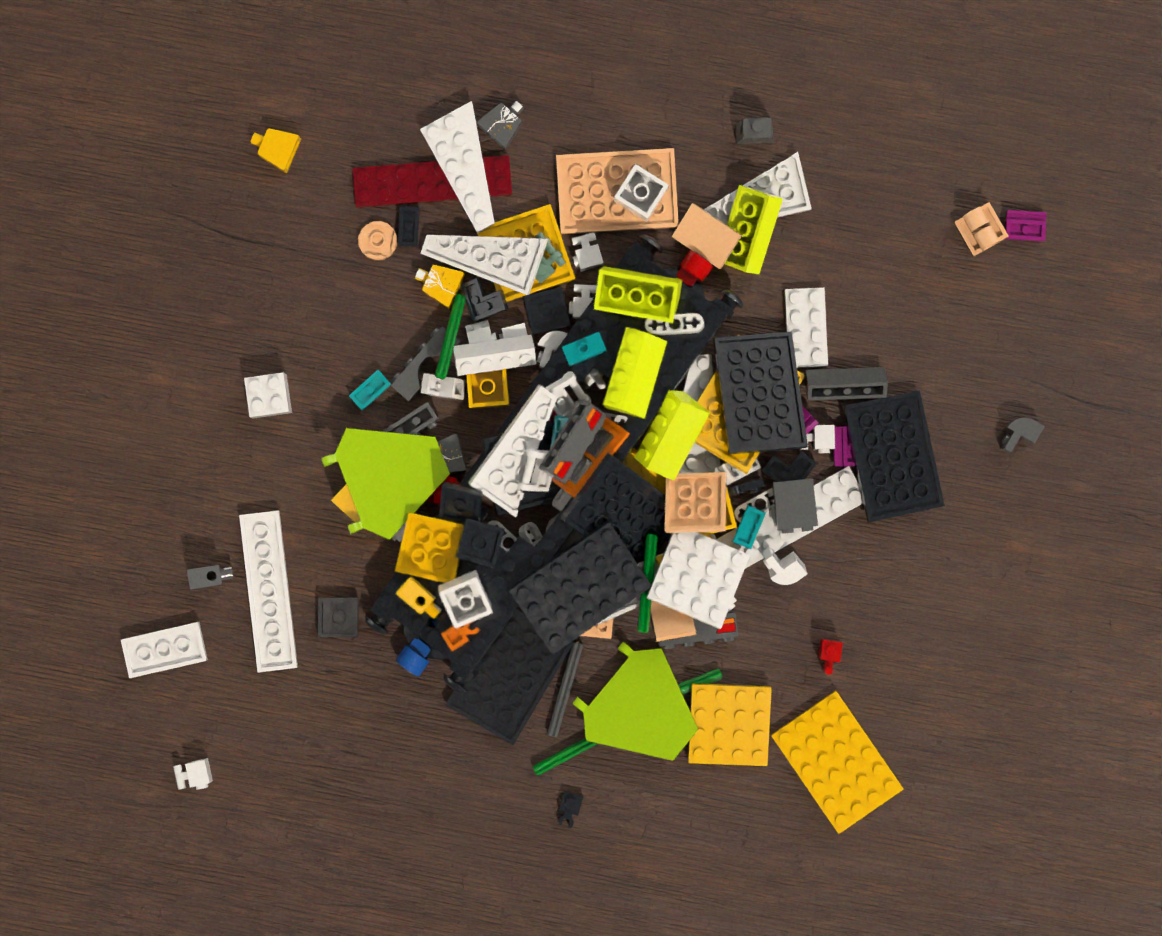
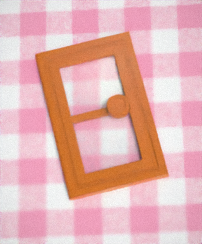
[551,417,630,498]

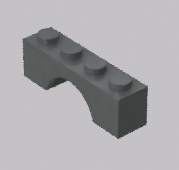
[391,326,461,402]

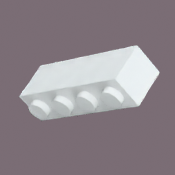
[453,335,536,376]

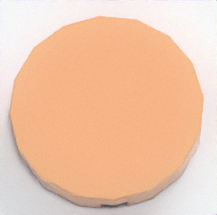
[358,221,398,260]

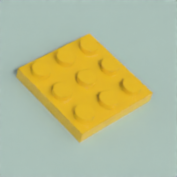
[395,513,463,583]

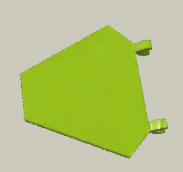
[321,428,450,540]
[573,642,698,761]

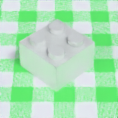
[614,164,669,222]
[244,372,292,418]
[438,570,493,628]

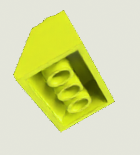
[725,185,783,274]
[594,266,682,323]
[603,327,667,419]
[634,390,710,480]

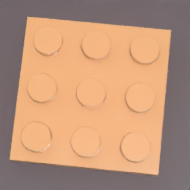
[665,472,726,533]

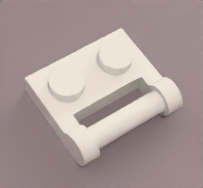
[545,371,591,417]
[518,449,552,491]

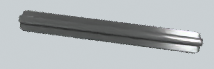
[547,641,583,737]

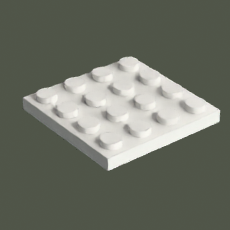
[646,532,750,629]

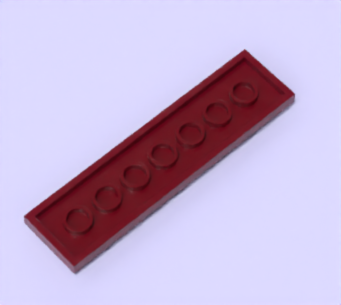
[353,155,513,208]

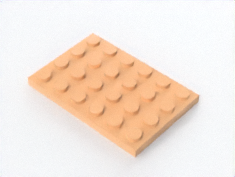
[556,148,679,234]

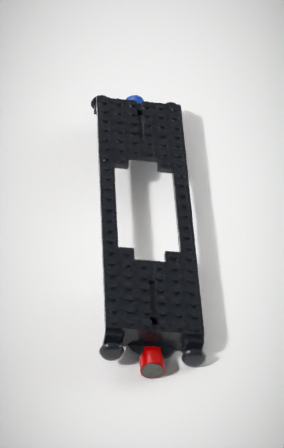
[365,234,743,693]

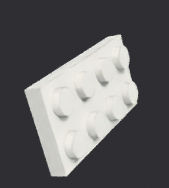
[784,288,828,368]
[121,622,208,678]

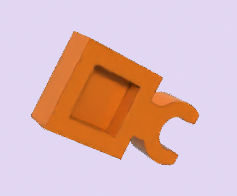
[441,621,480,651]

